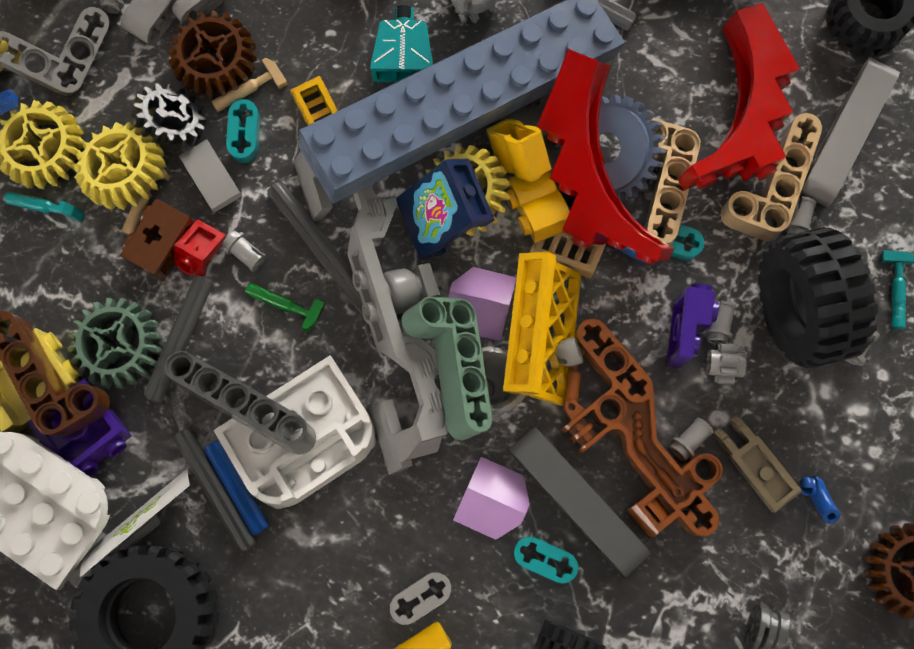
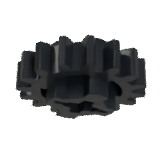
[131,83,206,150]

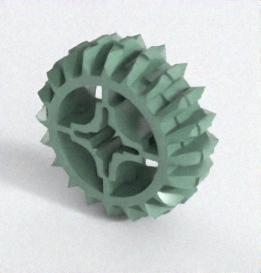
[67,298,163,389]

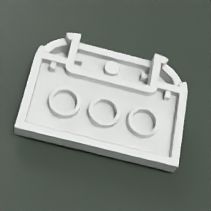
[213,355,376,509]
[0,432,110,590]

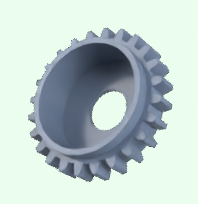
[560,94,666,202]

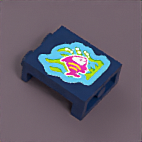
[396,158,495,259]

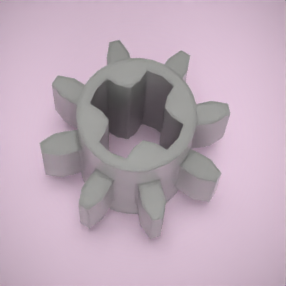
[706,343,746,385]

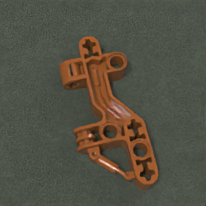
[561,318,723,539]

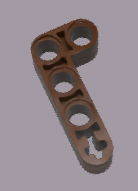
[0,311,110,437]

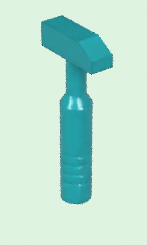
[4,191,85,223]
[881,250,914,329]

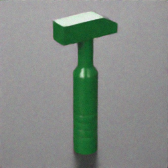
[245,282,326,332]

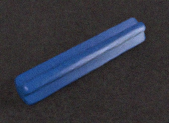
[204,440,269,535]

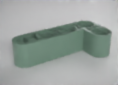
[402,297,492,441]

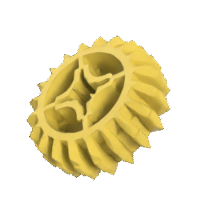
[0,100,85,190]
[73,122,167,210]
[425,145,511,236]

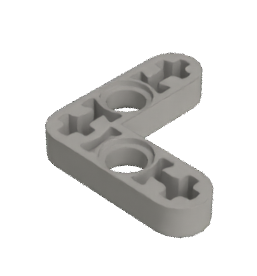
[0,7,109,96]

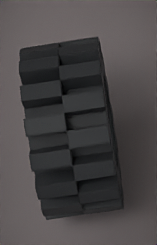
[535,619,606,649]

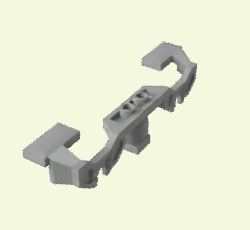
[294,151,448,475]

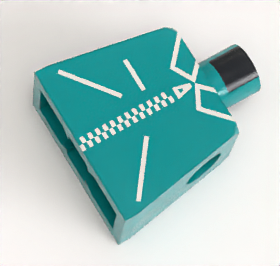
[370,5,433,82]

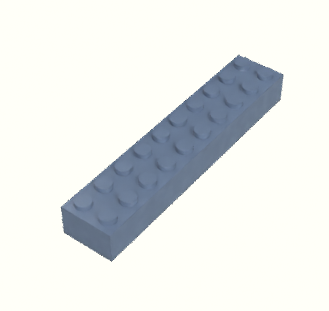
[298,0,625,204]

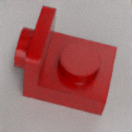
[174,219,226,277]

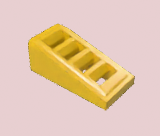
[290,76,338,125]

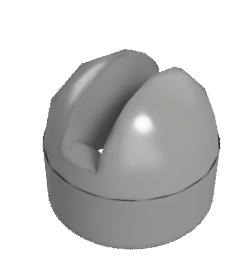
[555,337,583,367]

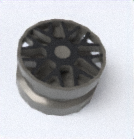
[744,603,790,649]

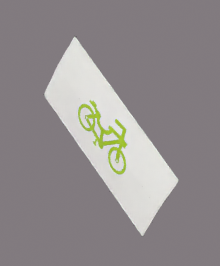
[80,468,190,577]

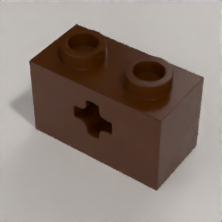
[120,198,194,282]

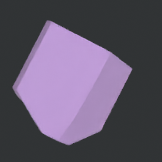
[448,267,516,342]
[453,457,530,540]

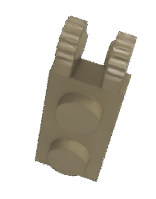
[713,416,802,513]

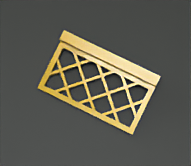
[503,251,581,406]

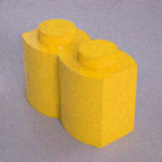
[486,119,551,182]
[505,171,570,243]

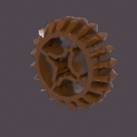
[168,10,257,99]
[863,523,914,620]

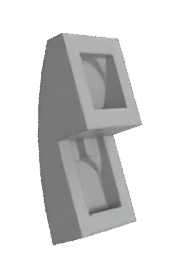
[179,139,242,213]

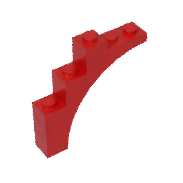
[678,2,800,191]
[537,49,674,265]

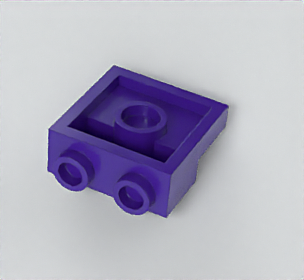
[666,283,719,368]
[28,378,132,477]

